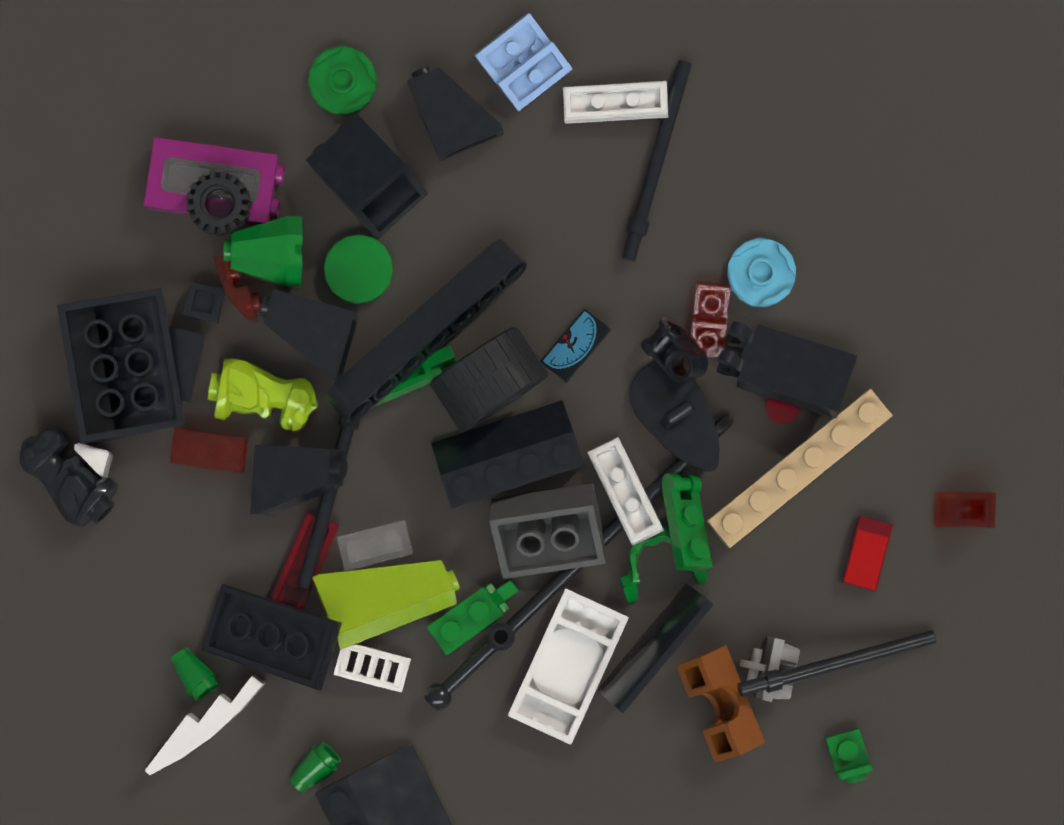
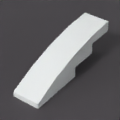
[145,674,266,775]

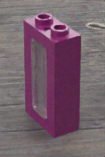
[144,137,285,225]

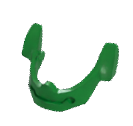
[620,527,708,604]

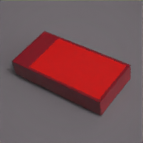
[841,516,893,592]

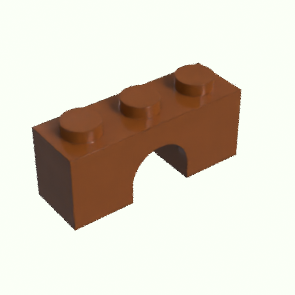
[676,645,766,763]

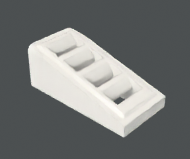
[334,644,411,693]

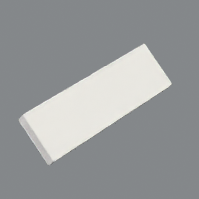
[563,81,669,124]
[587,437,664,546]

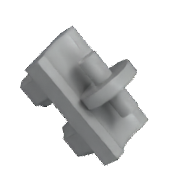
[739,636,800,702]

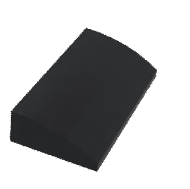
[598,583,714,713]

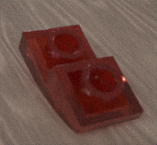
[213,255,261,323]
[690,281,731,358]
[170,427,248,473]

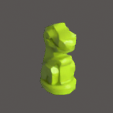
[207,358,318,433]

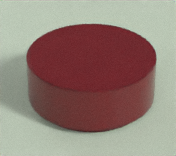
[765,397,801,425]

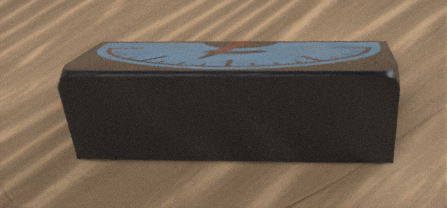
[540,309,611,384]

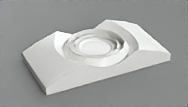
[508,588,629,745]

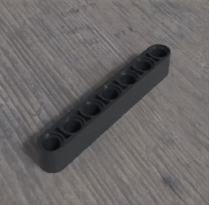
[326,239,527,423]

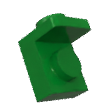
[825,728,873,784]

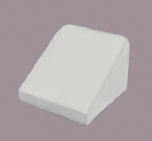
[74,443,114,478]

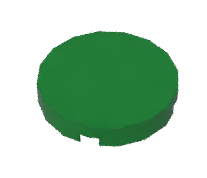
[308,46,377,115]
[324,235,393,304]

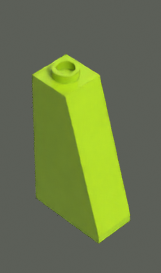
[312,560,460,650]

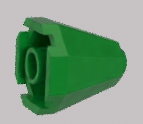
[223,216,303,289]

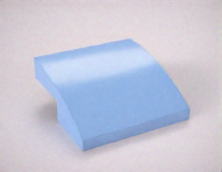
[473,13,572,111]

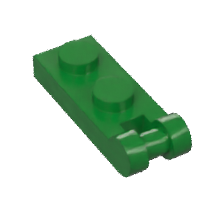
[661,473,712,571]

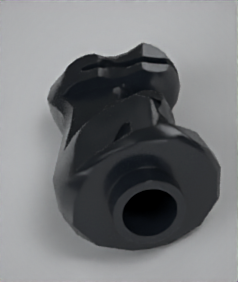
[20,427,118,527]

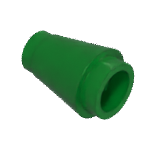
[170,647,219,701]
[289,742,341,793]

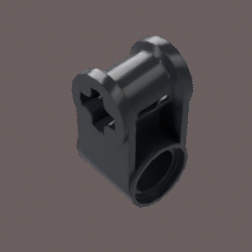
[641,317,708,382]

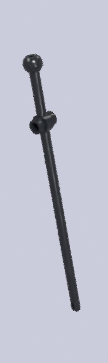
[424,414,733,711]

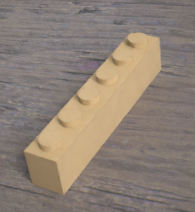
[706,389,893,548]

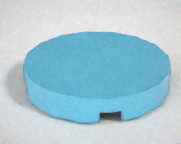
[727,238,796,307]

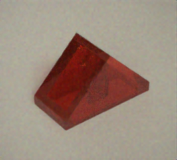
[935,492,996,528]

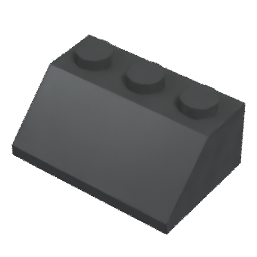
[489,483,606,579]

